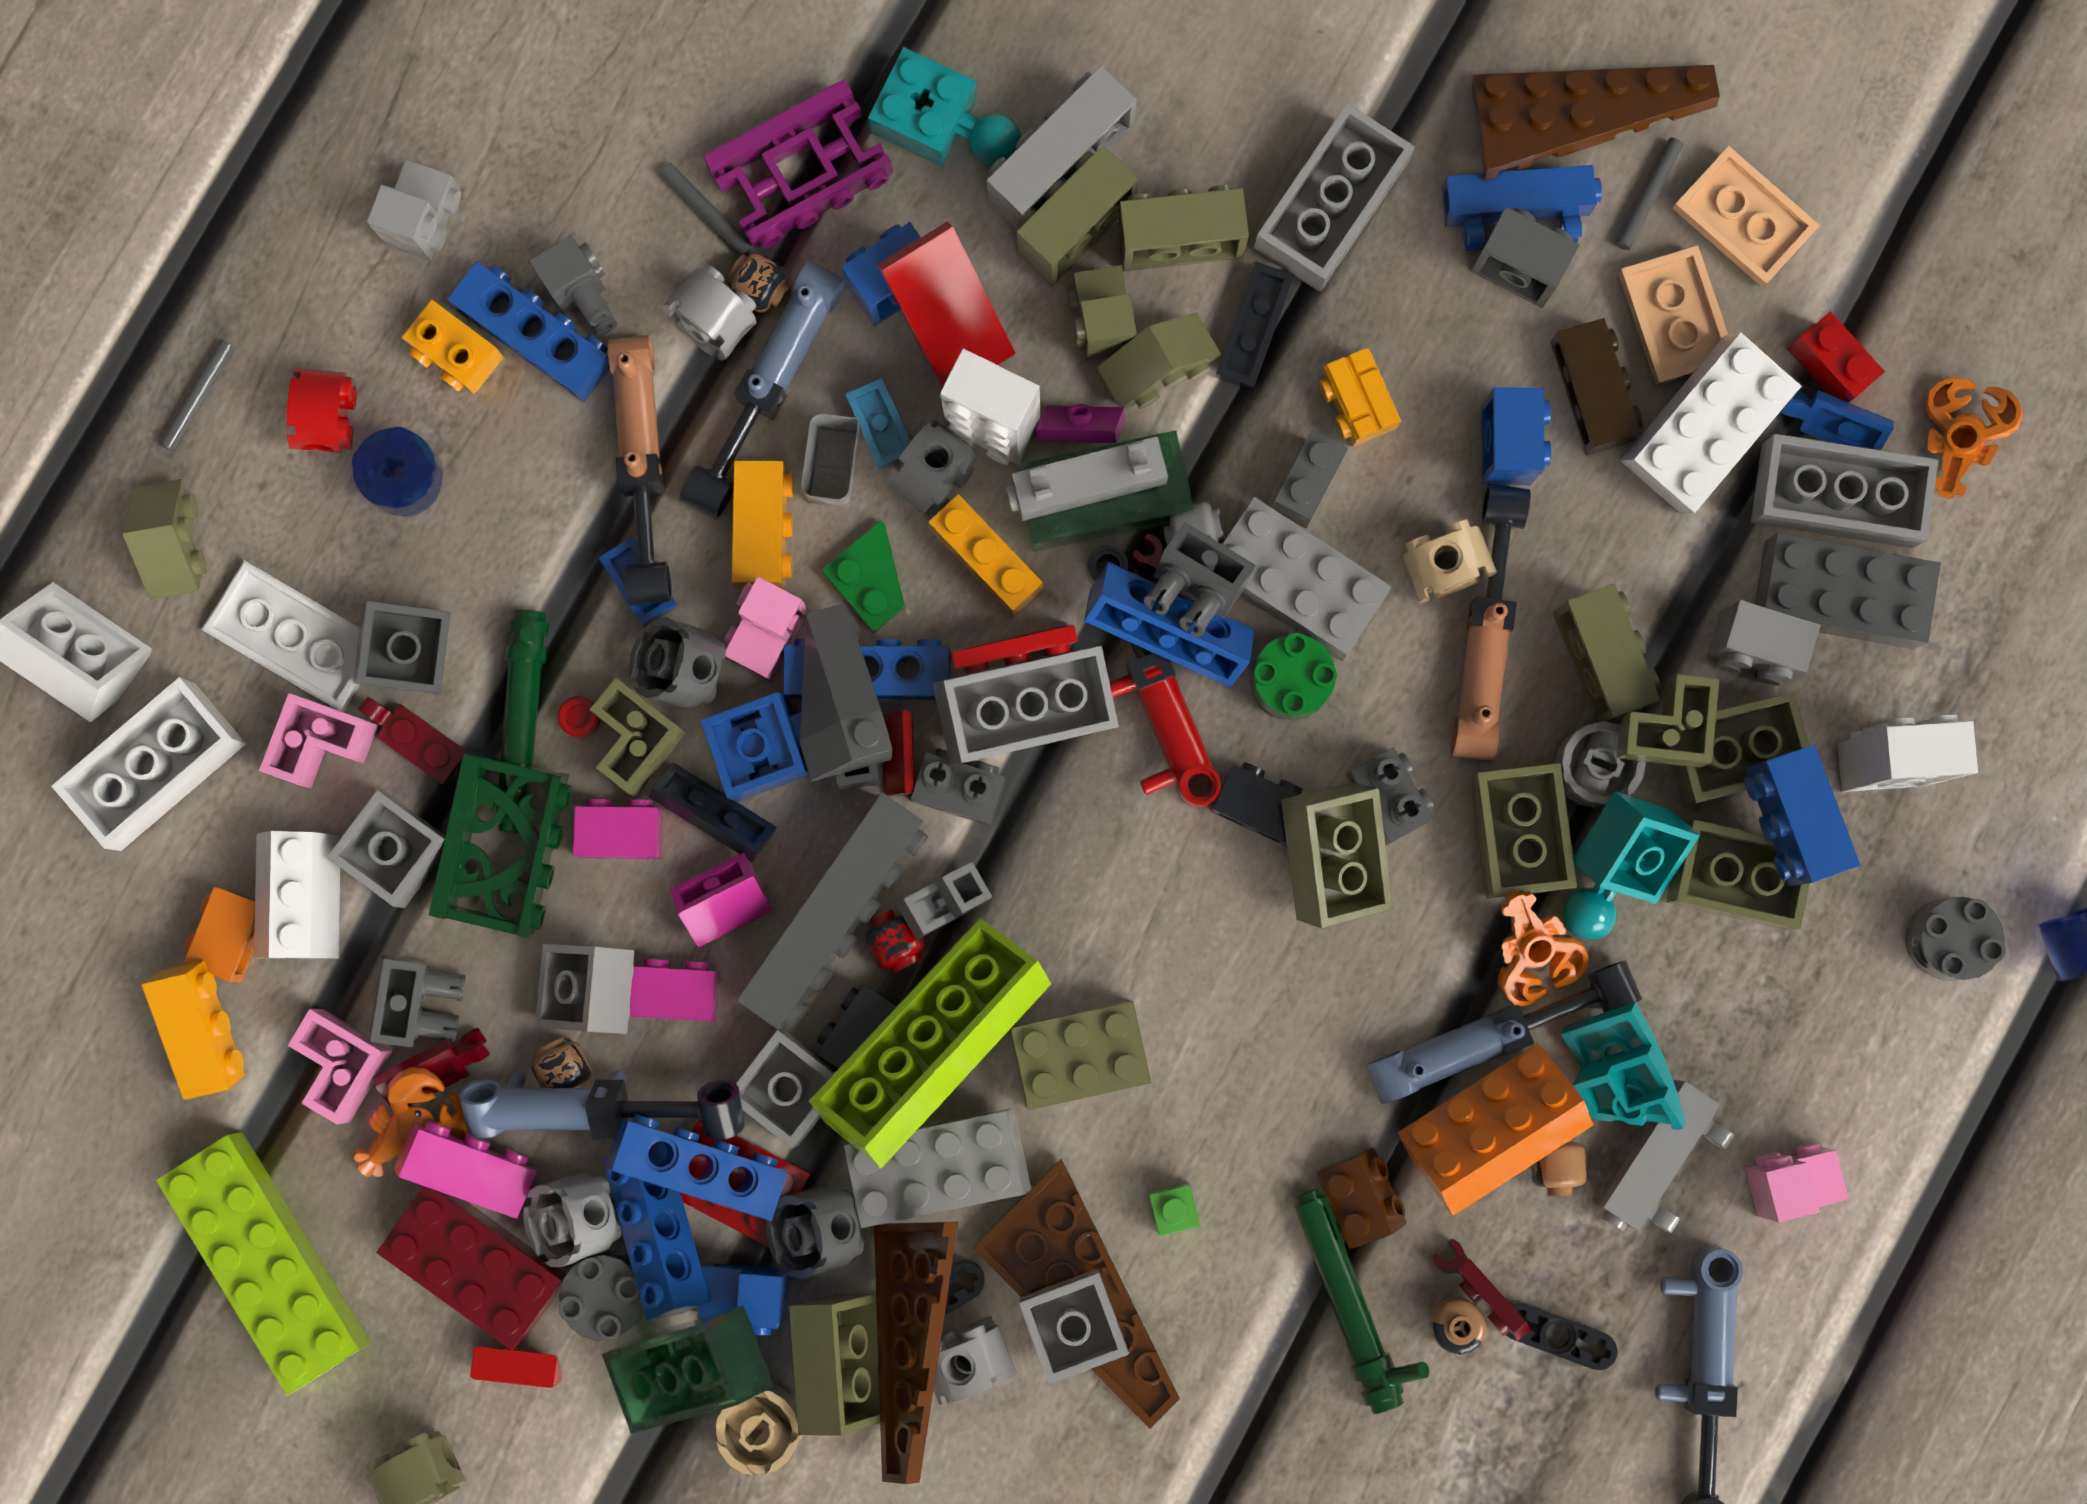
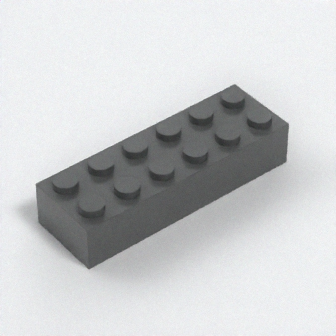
[737,792,929,1030]

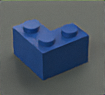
[698,1262,790,1335]

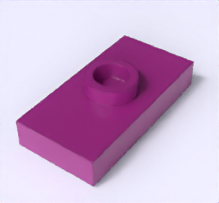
[1036,404,1126,443]

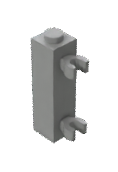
[1006,437,1168,521]
[1595,1080,1734,1233]

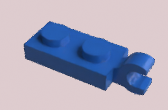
[1780,390,1894,450]

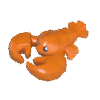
[1924,377,2023,500]
[1497,890,1589,1006]
[353,1067,469,1178]

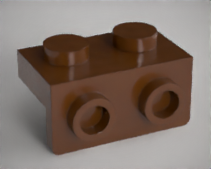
[1317,1147,1406,1249]

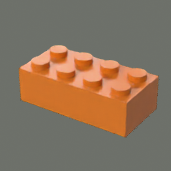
[1398,1043,1593,1216]

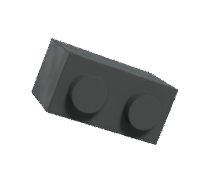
[1272,429,1348,528]

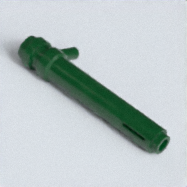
[496,610,549,833]
[1294,1189,1429,1414]

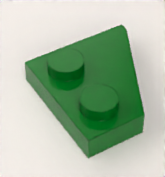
[821,520,906,634]

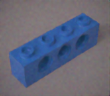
[447,261,610,402]
[1084,562,1254,688]
[784,639,951,700]
[604,1114,788,1221]
[602,1141,711,1321]

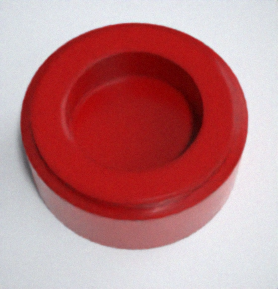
[558,696,601,738]

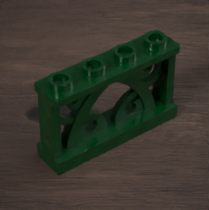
[428,752,572,938]

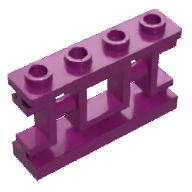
[703,79,894,249]

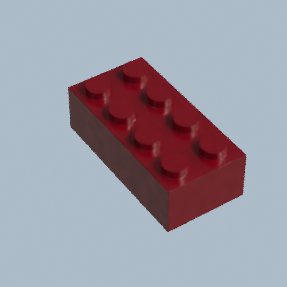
[376,1186,567,1351]

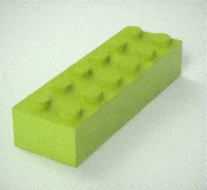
[808,918,1051,1169]
[156,1132,371,1396]

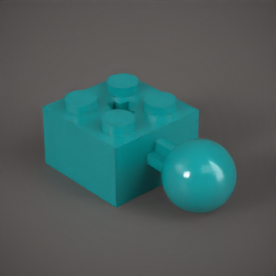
[868,47,1021,167]
[1563,791,1700,940]

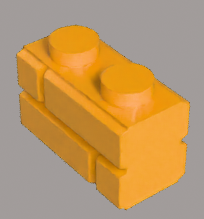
[1318,348,1401,447]

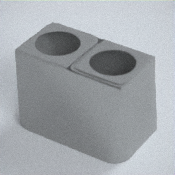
[801,414,860,508]

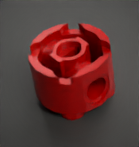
[287,368,357,453]

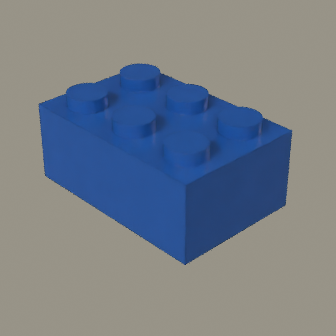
[1744,744,1861,887]

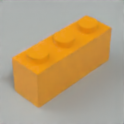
[732,461,794,589]
[928,494,1043,618]
[141,960,246,1100]

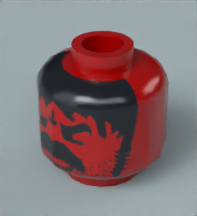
[864,910,926,974]

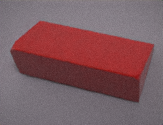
[883,710,915,797]
[470,1346,562,1388]

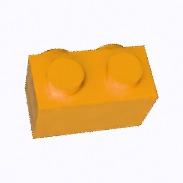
[401,299,504,394]

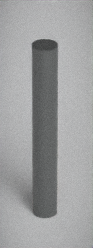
[1615,137,1684,250]
[660,163,754,256]
[159,340,235,452]

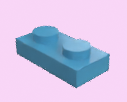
[845,378,911,470]

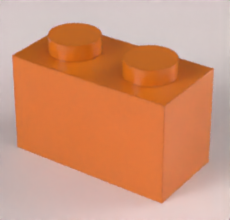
[183,886,255,982]

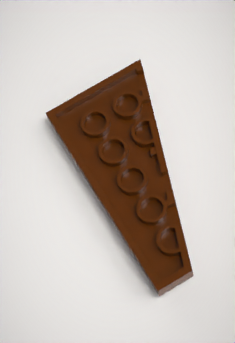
[1472,65,1720,181]
[973,1158,1180,1429]
[874,1221,958,1484]

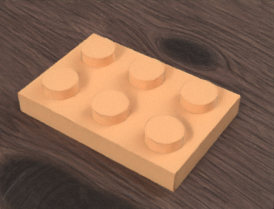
[1672,146,1820,288]
[1618,245,1728,386]

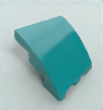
[1560,1002,1686,1130]

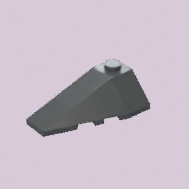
[800,603,893,782]

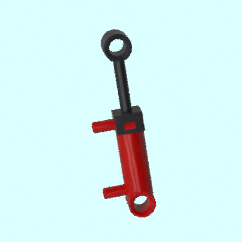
[1087,545,1221,809]

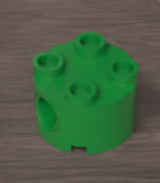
[1251,633,1337,720]

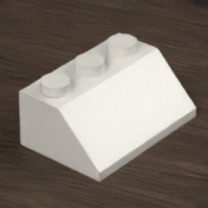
[0,582,152,722]
[254,831,341,959]

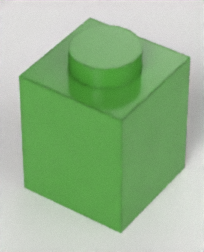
[1148,1182,1200,1236]

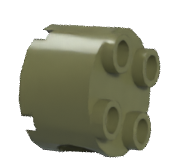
[366,1431,467,1504]

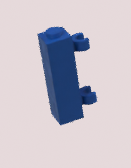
[1442,165,1602,251]

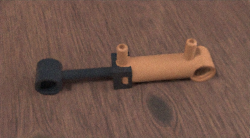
[608,335,672,606]
[1451,483,1531,762]

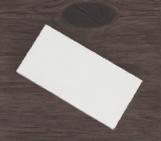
[201,560,360,713]

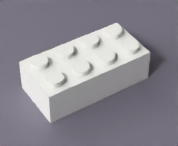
[1620,332,1801,513]
[940,349,1040,465]
[51,677,247,851]
[1837,715,1978,792]

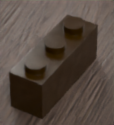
[1550,318,1643,455]

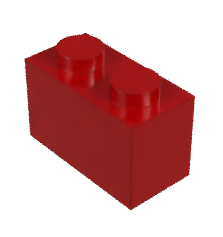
[1787,311,1885,402]

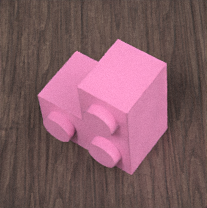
[723,577,809,682]
[259,693,378,788]
[288,1009,393,1125]
[1744,1143,1849,1223]

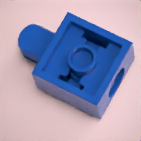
[701,692,809,802]

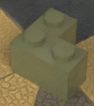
[1067,265,1137,361]
[1097,313,1221,409]
[122,479,207,600]
[1616,674,1719,768]
[590,678,687,797]

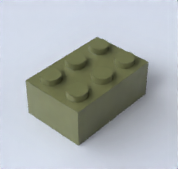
[1017,145,1138,287]
[1118,184,1249,272]
[1552,583,1661,723]
[1673,692,1810,806]
[1470,763,1577,899]
[1281,782,1393,928]
[1666,820,1810,930]
[1011,1001,1151,1110]
[789,1293,880,1436]

